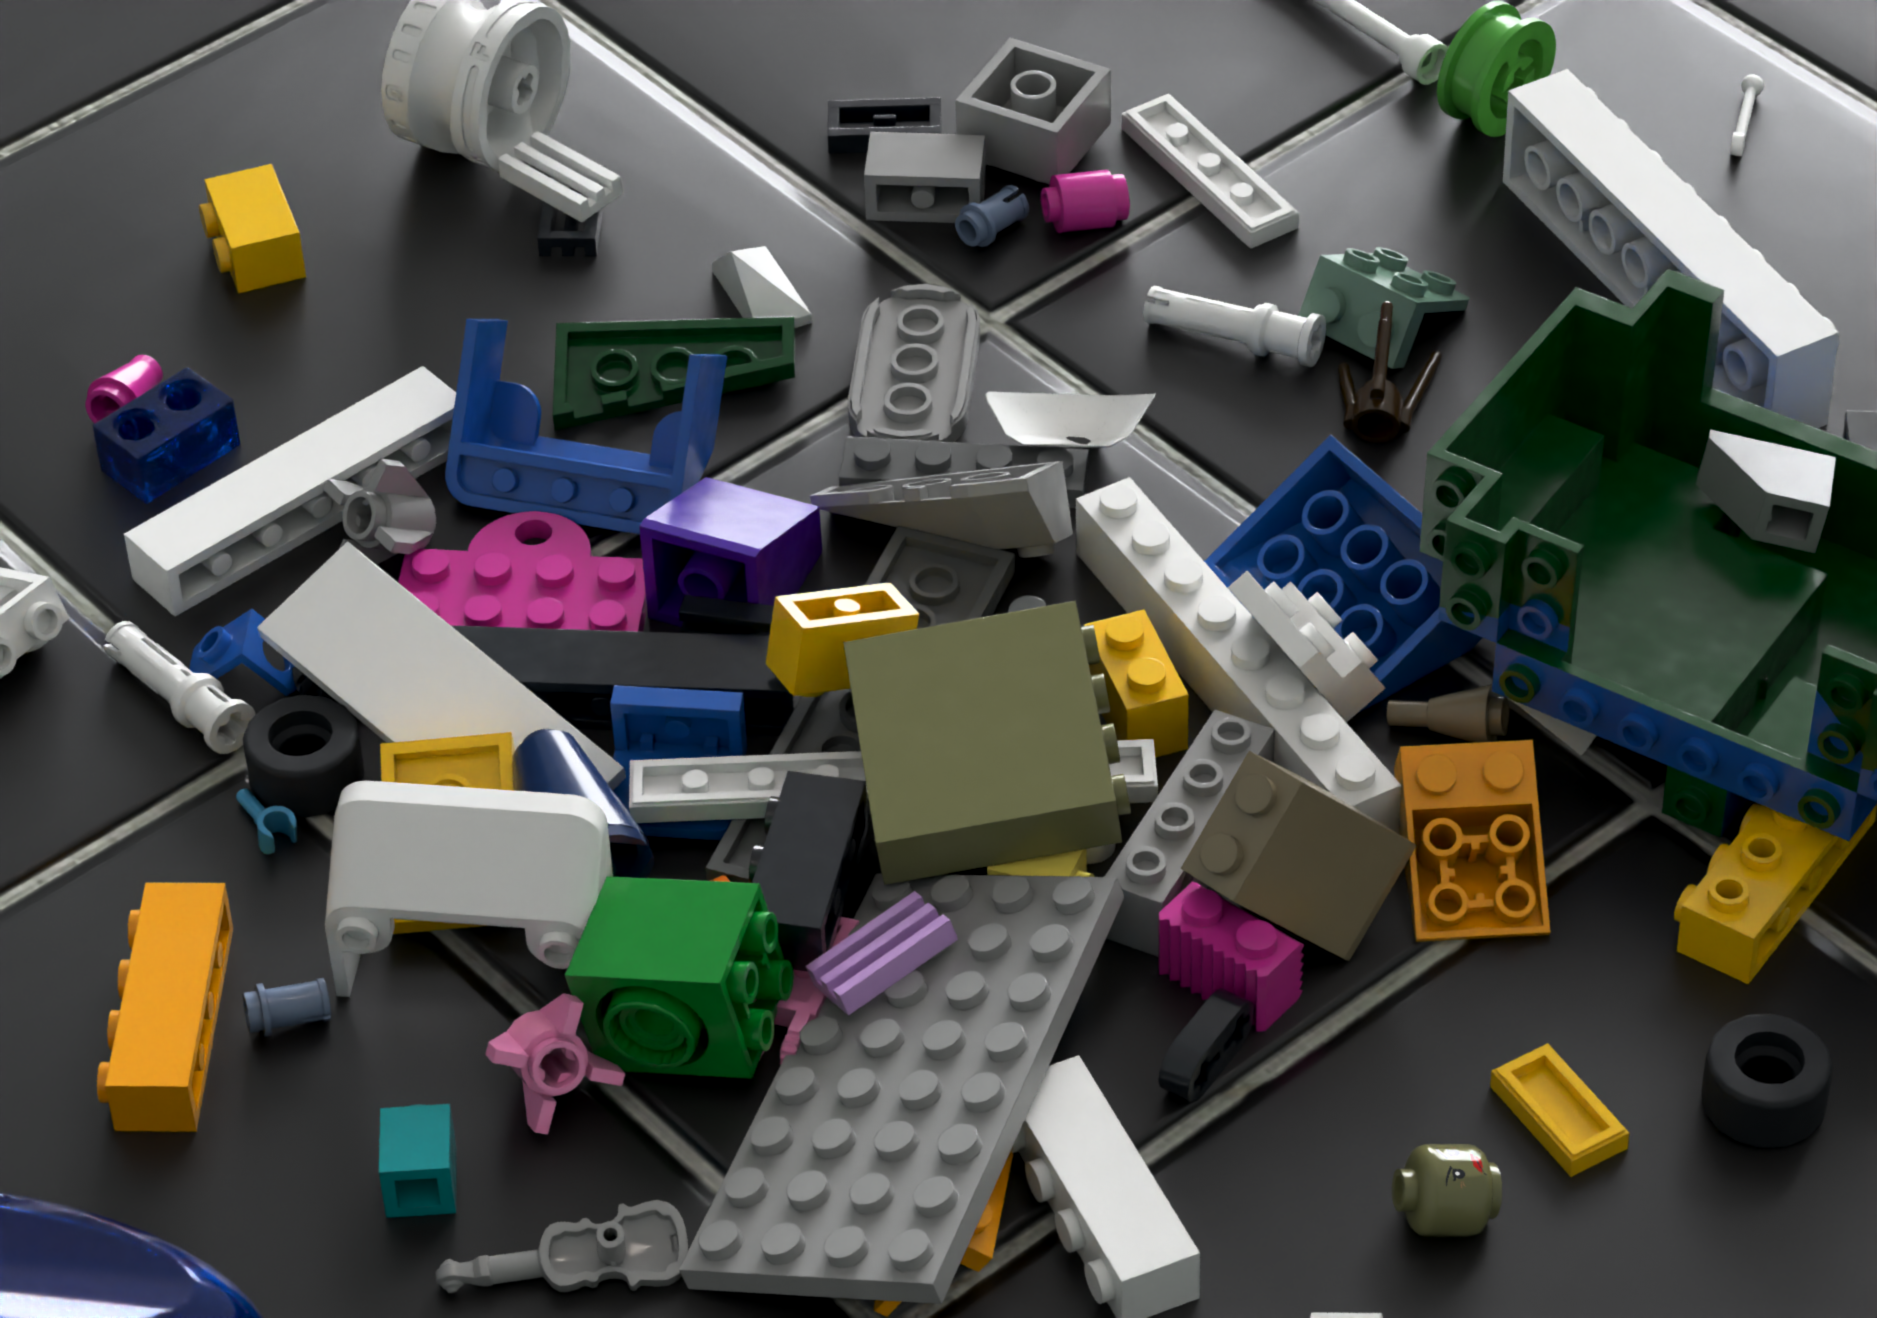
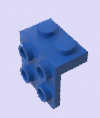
[610,685,747,840]

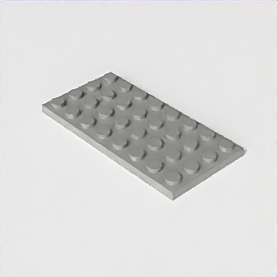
[679,873,1125,1304]

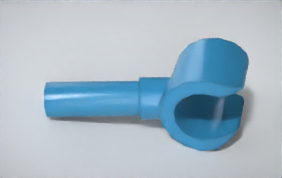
[236,788,297,854]

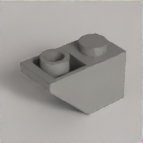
[1696,430,1836,553]

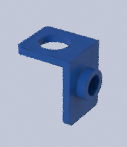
[189,609,296,696]

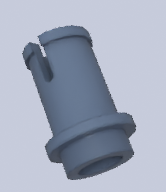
[955,185,1029,247]
[242,978,331,1037]

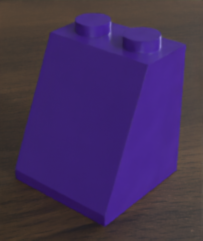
[639,477,822,627]

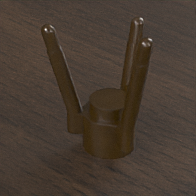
[1338,301,1442,443]

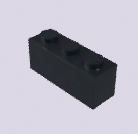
[749,771,869,972]

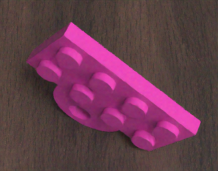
[398,511,647,632]

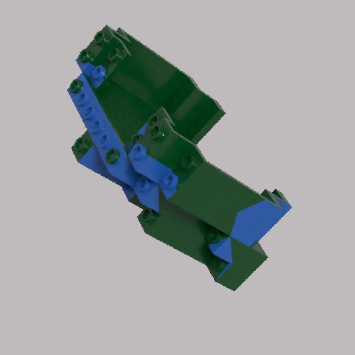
[1419,269,1877,841]

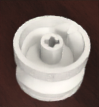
[381,0,570,171]

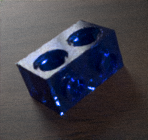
[92,367,241,504]

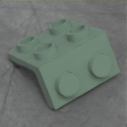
[1298,247,1470,369]

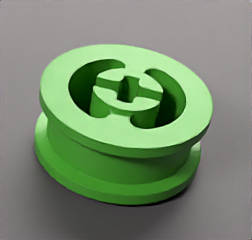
[1437,1,1556,137]

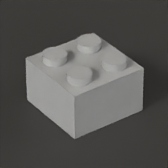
[955,38,1111,184]

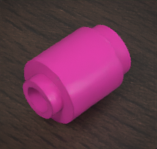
[1041,169,1130,233]

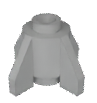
[323,459,436,565]

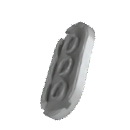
[848,284,980,442]

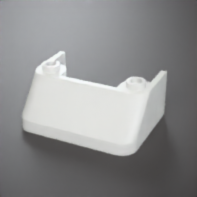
[325,781,613,997]

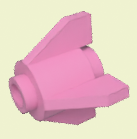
[485,993,625,1135]

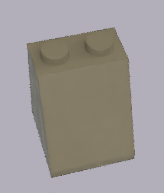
[1180,751,1417,961]

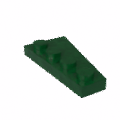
[552,316,795,430]

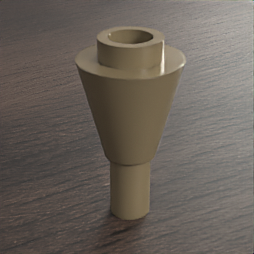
[1387,684,1509,743]

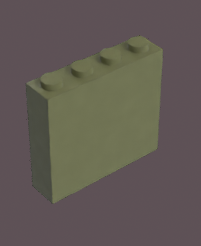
[843,600,1131,885]

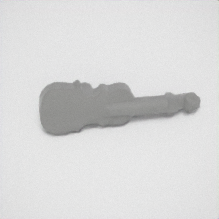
[435,1200,688,1293]

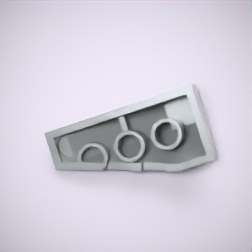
[810,461,1073,558]

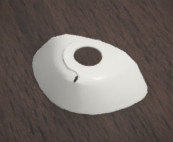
[985,391,1156,448]

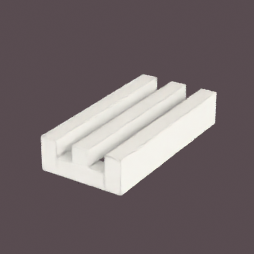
[498,131,622,222]

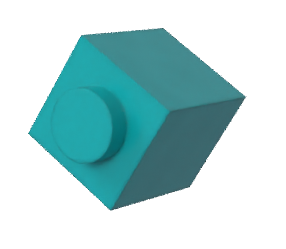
[379,1104,457,1218]

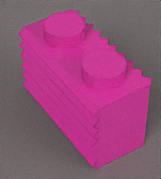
[1158,882,1304,1032]

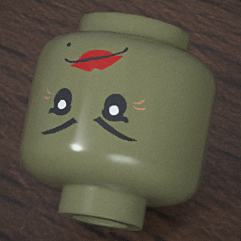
[1392,1144,1502,1237]

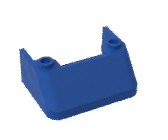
[445,319,727,534]

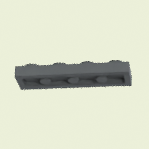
[839,436,1089,508]

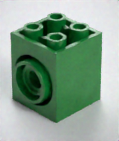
[565,876,794,1079]

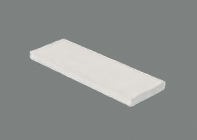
[257,541,626,790]

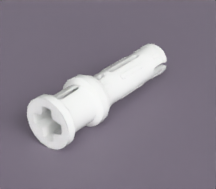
[1143,285,1326,367]
[104,621,256,754]

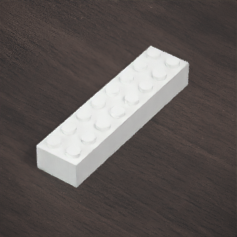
[1503,69,1839,428]

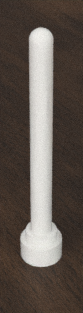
[1313,0,1448,85]

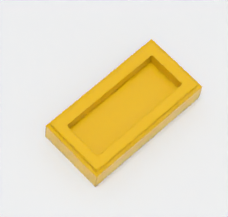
[1490,1043,1630,1177]

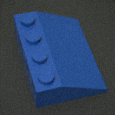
[1204,434,1483,714]

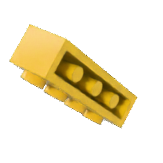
[1674,803,1877,984]

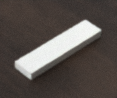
[1122,93,1299,249]

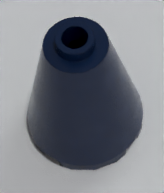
[513,729,654,878]

